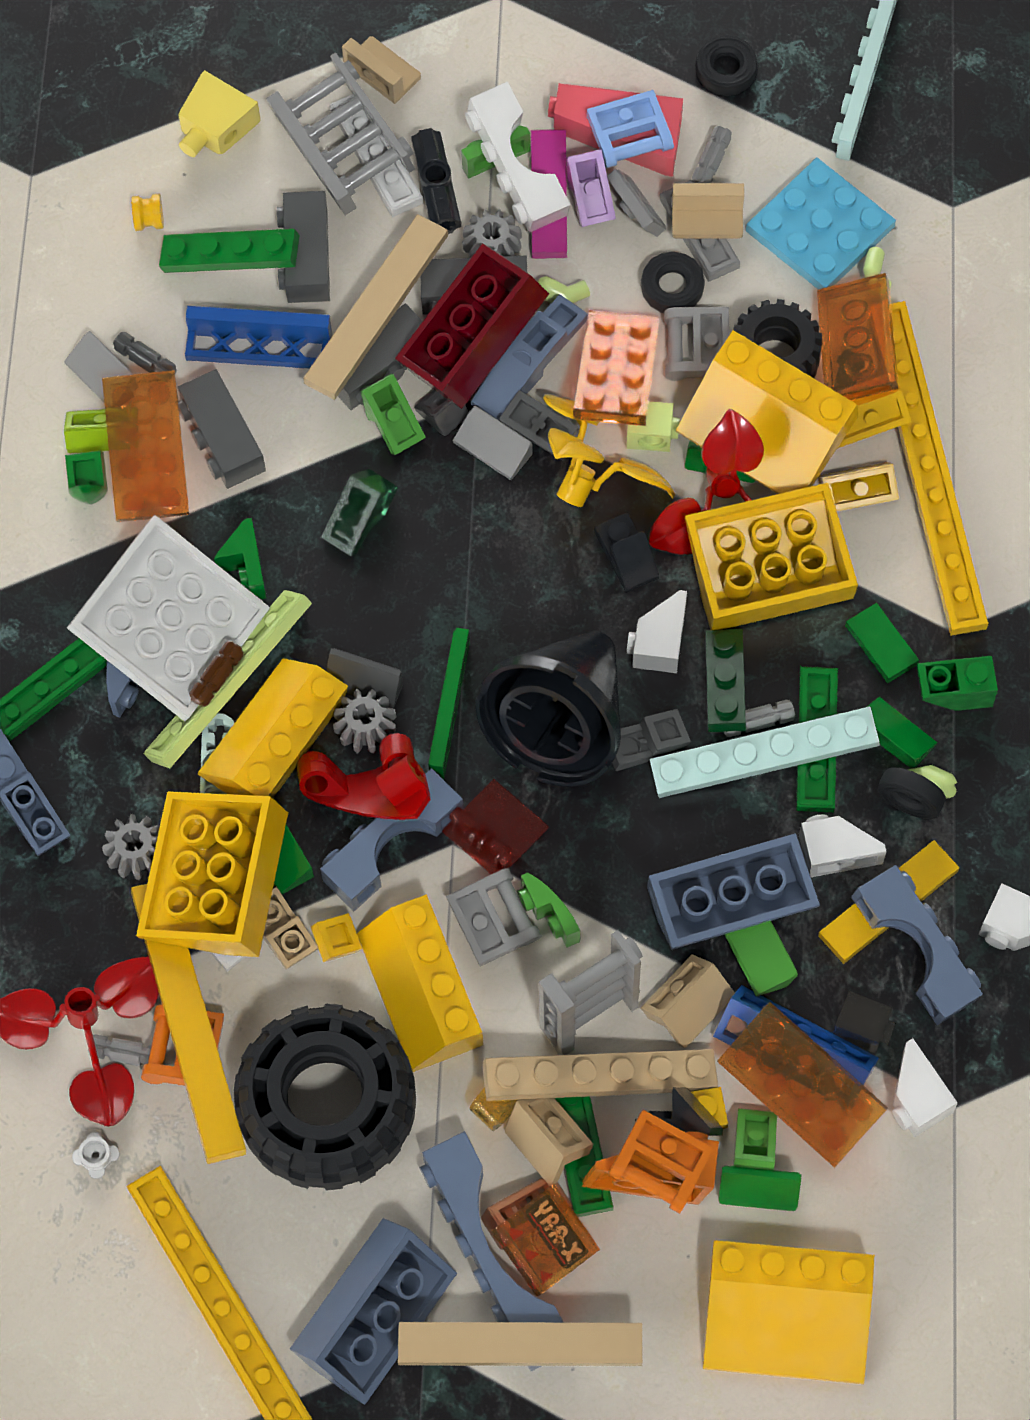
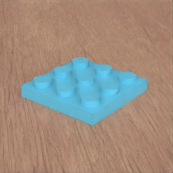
[746,157,896,295]

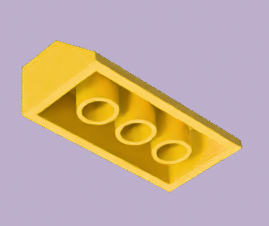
[198,658,348,798]
[357,894,483,1072]

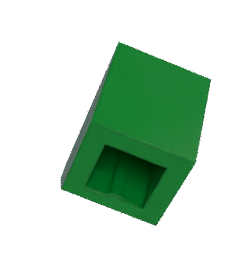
[917,656,998,711]

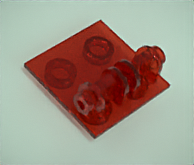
[442,779,549,875]

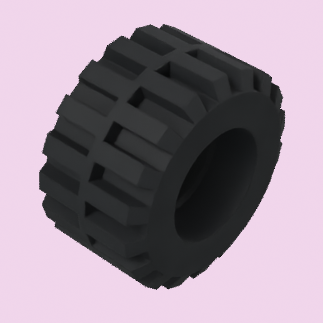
[733,299,822,378]

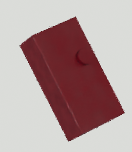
[395,243,549,409]

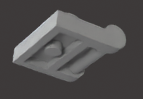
[664,307,729,381]
[446,868,542,967]

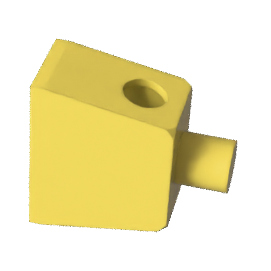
[179,70,261,158]

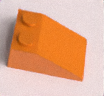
[582,1132,719,1205]

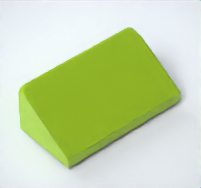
[64,407,139,453]

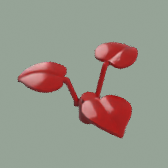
[648,409,764,555]
[0,957,159,1127]

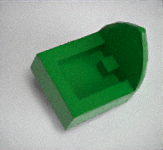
[65,451,108,505]

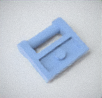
[587,90,674,168]

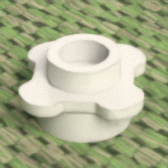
[72,1132,120,1179]

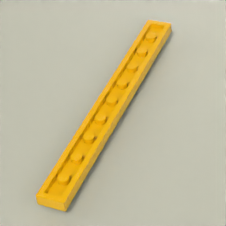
[869,301,988,636]

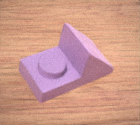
[566,149,616,227]

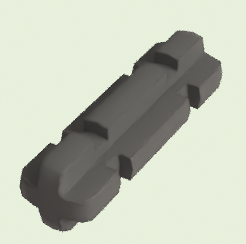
[113,332,177,383]

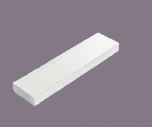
[330,94,423,218]

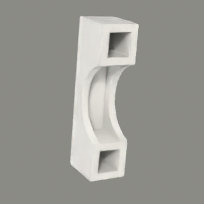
[465,82,571,233]

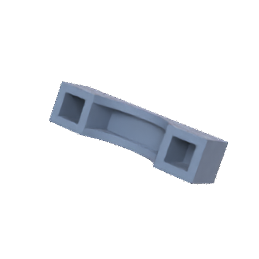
[320,768,464,912]
[851,865,983,1025]

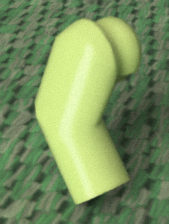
[863,247,892,298]
[537,276,590,304]
[908,765,957,799]

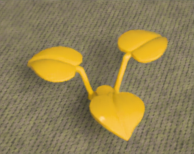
[543,394,676,507]

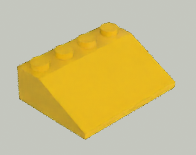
[676,330,858,494]
[685,483,858,630]
[136,792,288,957]
[703,1240,875,1384]

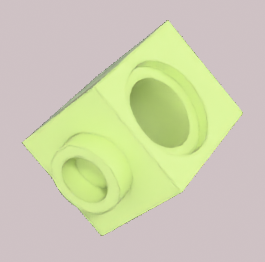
[627,400,680,452]

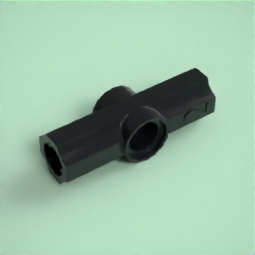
[411,128,461,234]

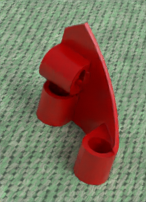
[297,733,431,820]

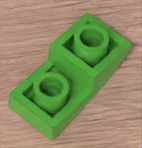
[517,873,580,948]

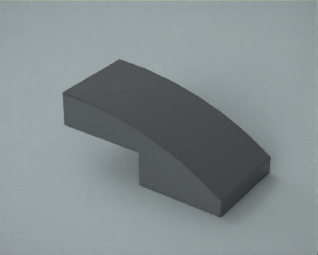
[612,709,691,771]

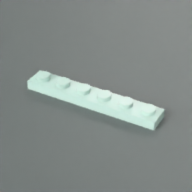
[832,0,897,161]
[650,707,880,798]

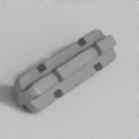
[692,126,732,183]
[724,700,795,737]
[88,1034,151,1066]

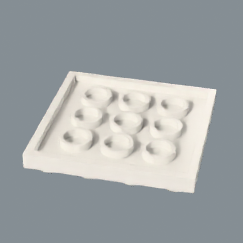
[67,515,270,721]

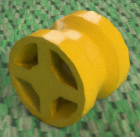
[131,194,164,231]

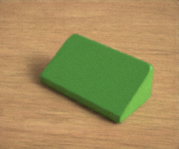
[724,921,798,996]

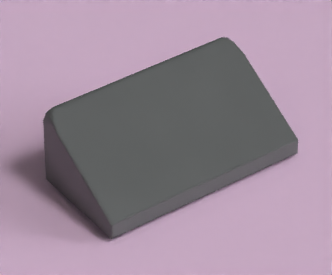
[327,648,403,708]

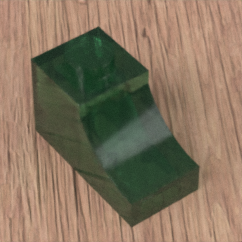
[321,469,399,556]

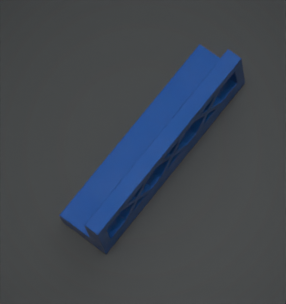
[185,306,332,369]
[713,985,879,1110]

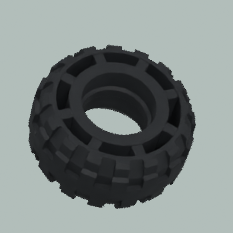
[234,1003,416,1191]

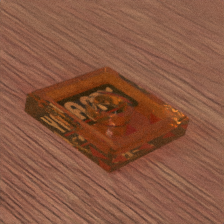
[491,1184,600,1297]

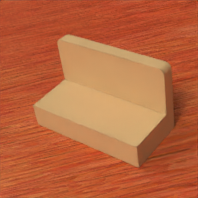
[342,36,421,104]
[672,183,744,239]
[640,954,735,1048]
[505,1098,593,1186]

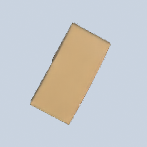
[263,887,318,970]

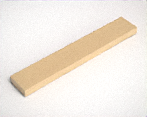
[303,214,448,400]
[398,1322,643,1366]

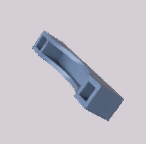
[419,1131,564,1371]

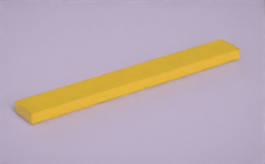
[131,884,246,1164]
[126,1166,312,1420]

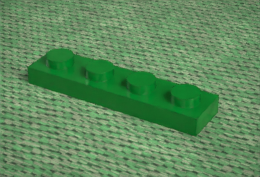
[159,229,300,273]

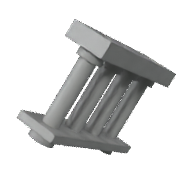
[266,52,415,216]
[539,930,643,1055]

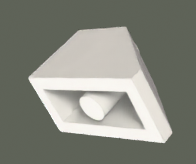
[627,590,687,673]
[799,814,886,877]
[979,884,1030,951]
[892,1038,957,1137]

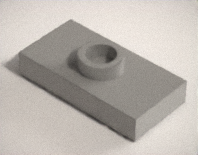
[607,169,666,237]

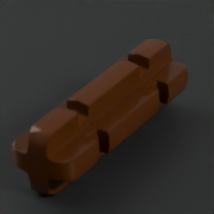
[189,641,243,707]

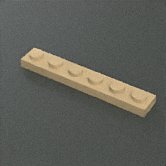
[483,1049,718,1101]

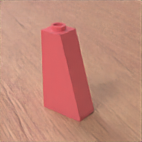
[548,83,683,177]

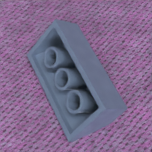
[647,833,820,950]
[290,1218,457,1405]

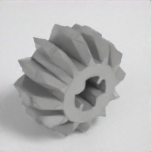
[462,209,522,258]
[333,689,396,753]
[102,814,160,880]

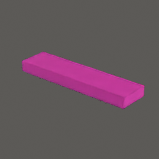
[531,130,567,259]

